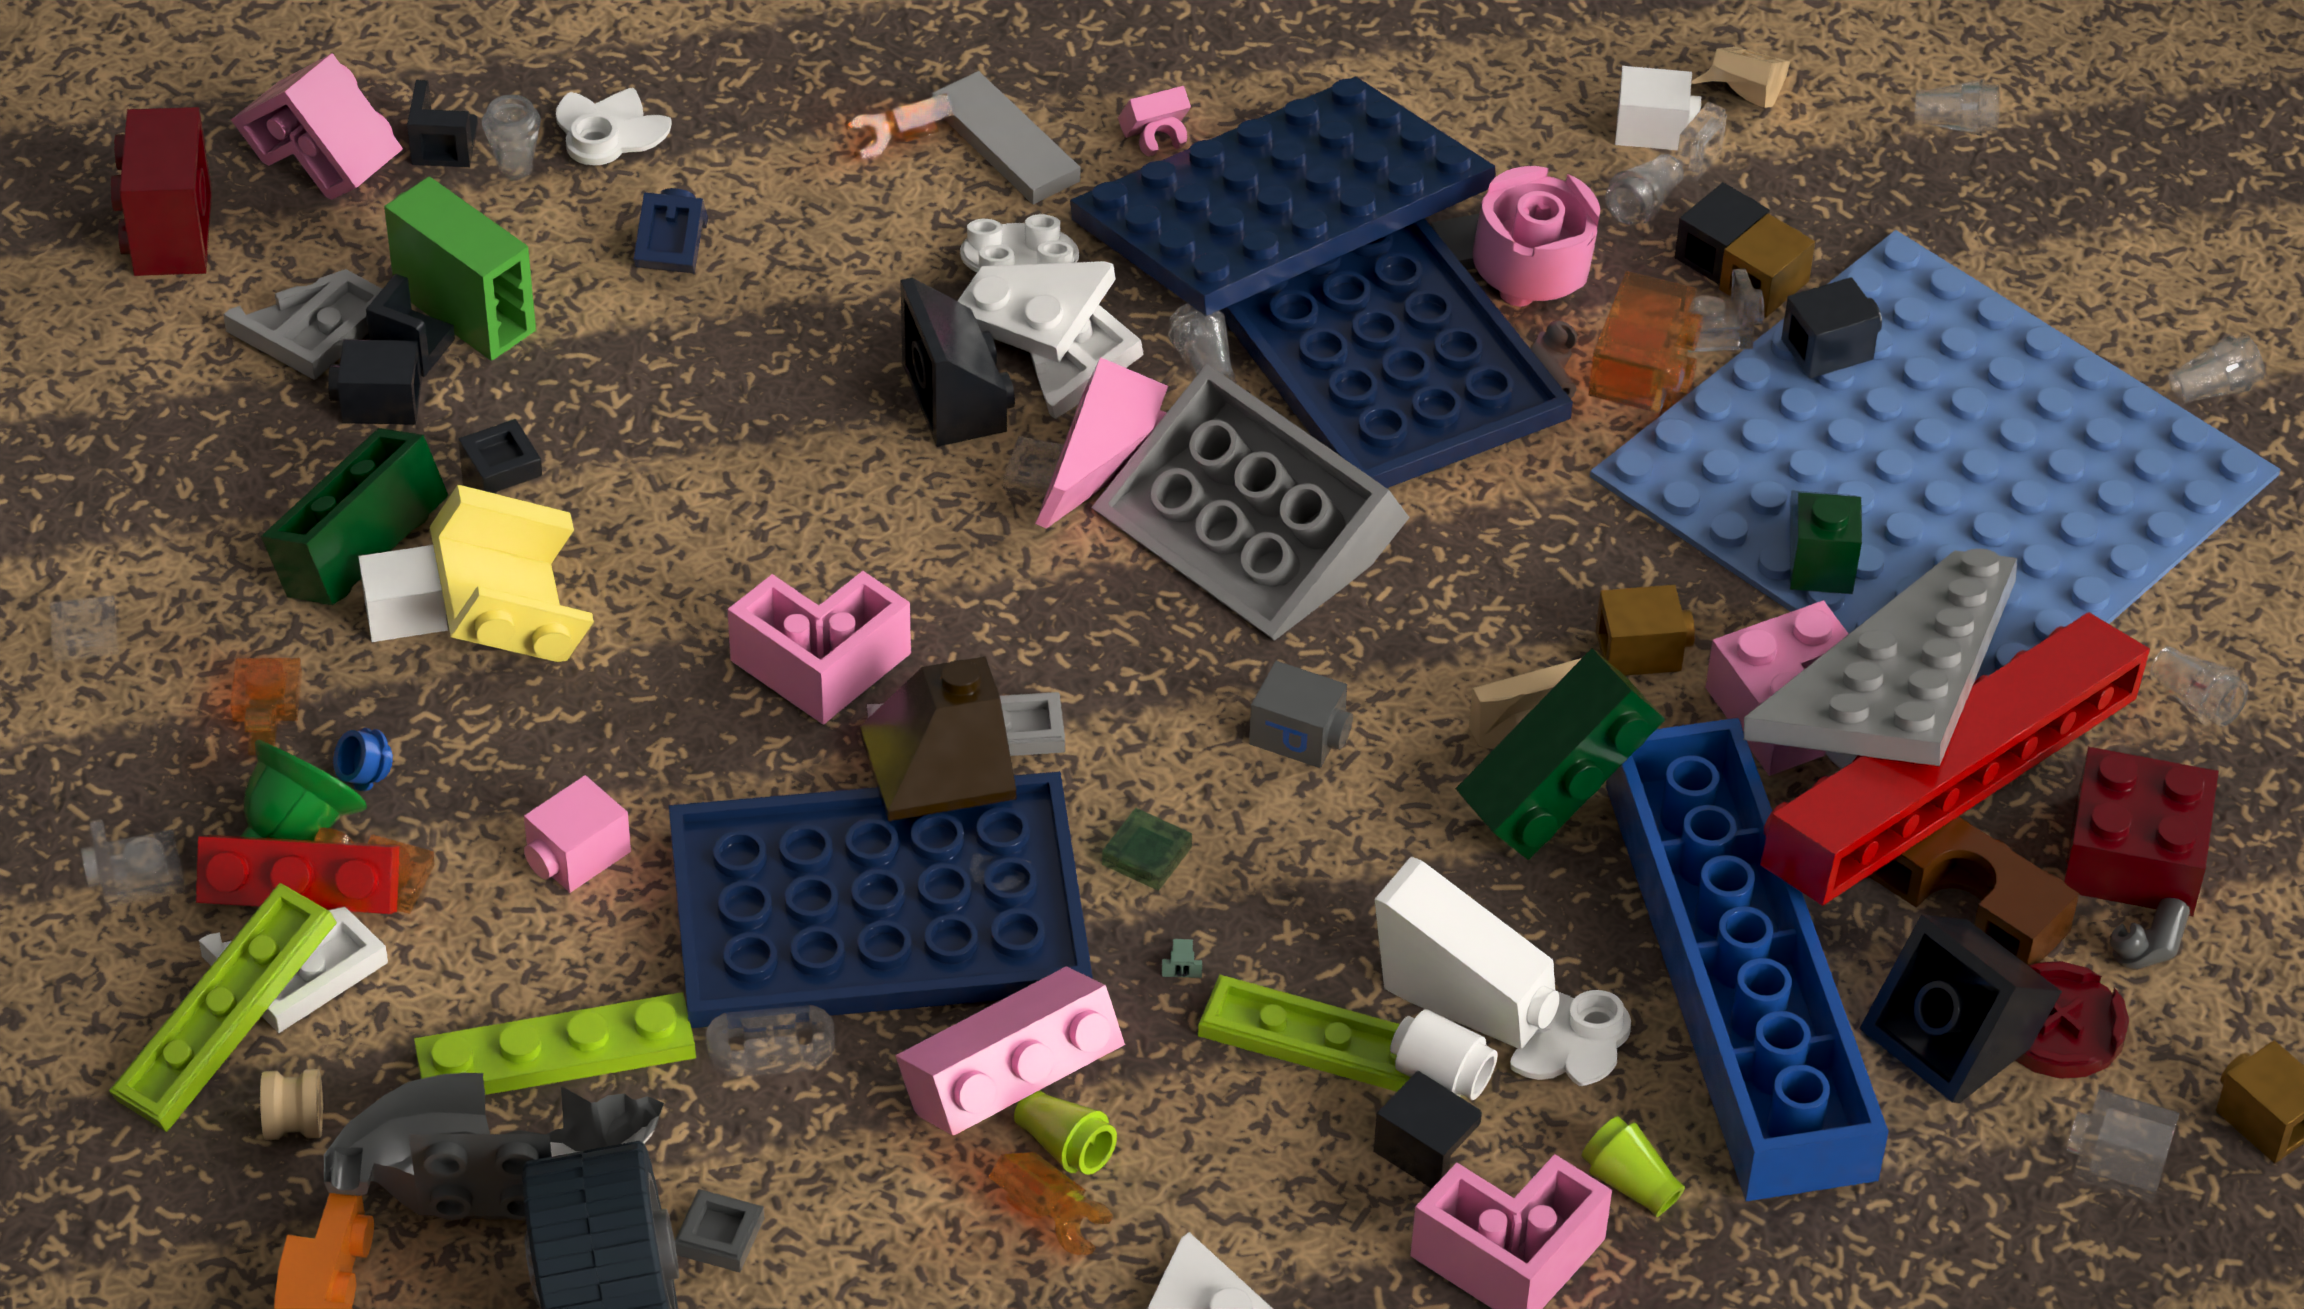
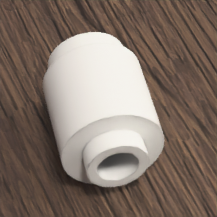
[1390,1009,1498,1100]

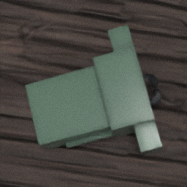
[1162,939,1202,978]

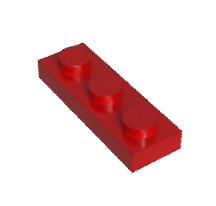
[196,835,400,914]

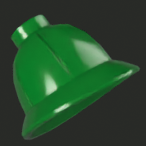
[240,739,367,841]

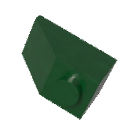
[1790,490,1862,594]

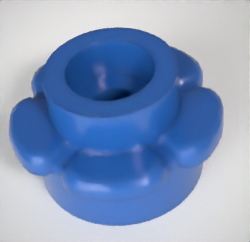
[333,728,393,791]

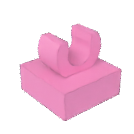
[1118,86,1191,157]

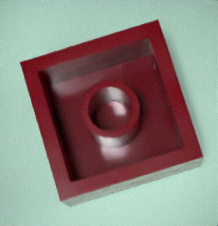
[111,107,212,276]
[2064,746,2219,917]

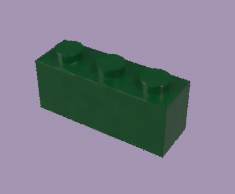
[261,428,449,606]
[1455,648,1666,860]

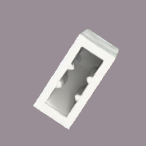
[1375,856,1560,1050]

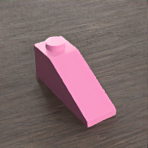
[1035,357,1168,529]

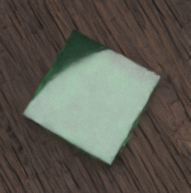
[1102,808,1192,891]

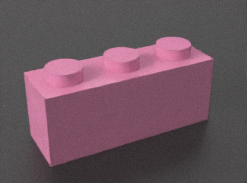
[895,966,1125,1136]

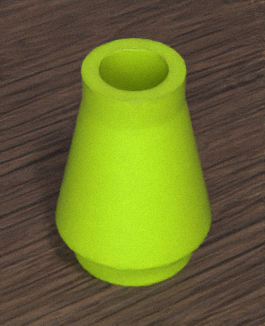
[1014,1090,1117,1175]
[1581,1116,1685,1217]

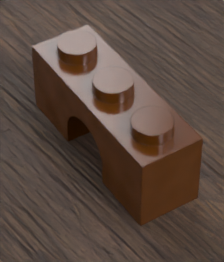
[1868,816,2080,966]

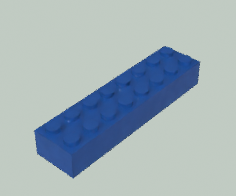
[1606,718,1889,1202]

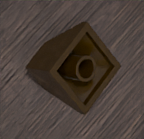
[860,656,1017,821]

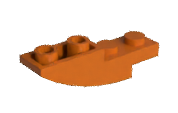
[274,1193,374,1309]

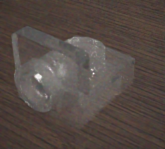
[1671,269,1764,353]
[81,819,186,908]

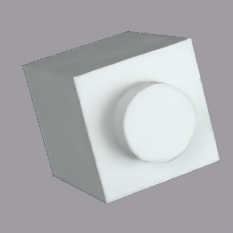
[1615,66,1701,151]
[358,545,448,642]

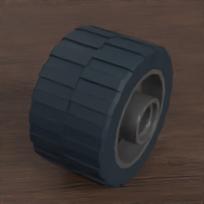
[522,1141,679,1309]

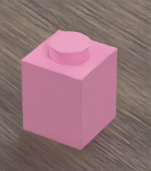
[524,775,631,893]

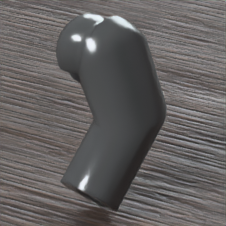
[1530,321,1577,398]
[2110,898,2190,970]

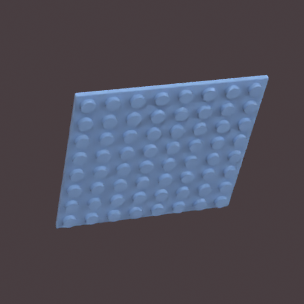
[1590,230,2281,682]

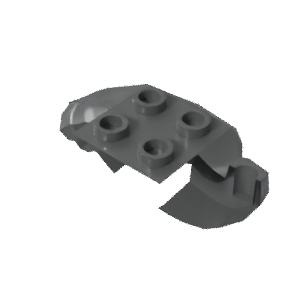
[324,1073,664,1220]

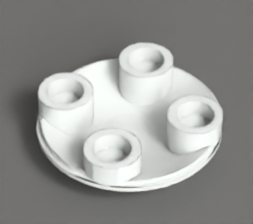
[960,214,1079,272]

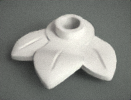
[556,88,672,165]
[1510,990,1631,1086]

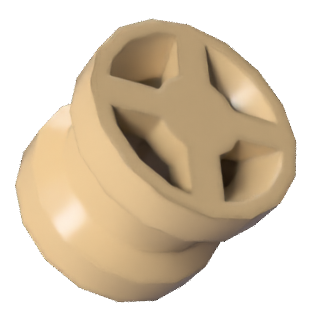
[260,1069,323,1140]

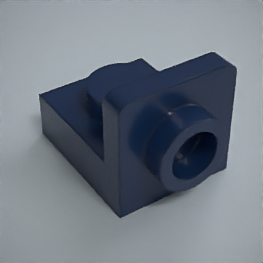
[634,188,708,274]

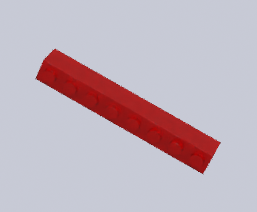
[1760,612,2150,906]

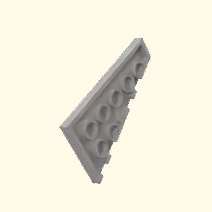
[1744,549,2017,766]

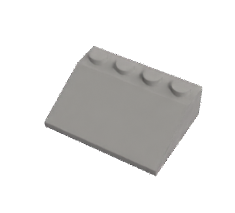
[1091,363,1410,641]

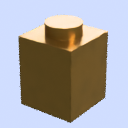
[1719,213,1816,318]
[1596,585,1695,676]
[2216,1040,2304,1164]

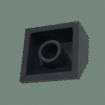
[900,278,1015,447]
[1859,914,2062,1103]

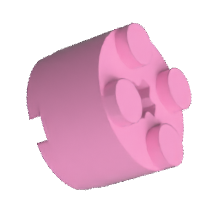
[1473,166,1600,307]

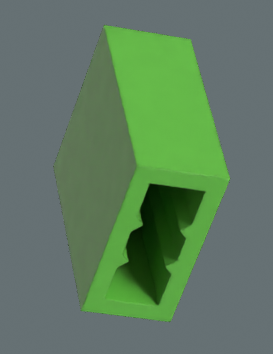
[384,176,536,361]

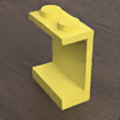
[430,485,594,662]

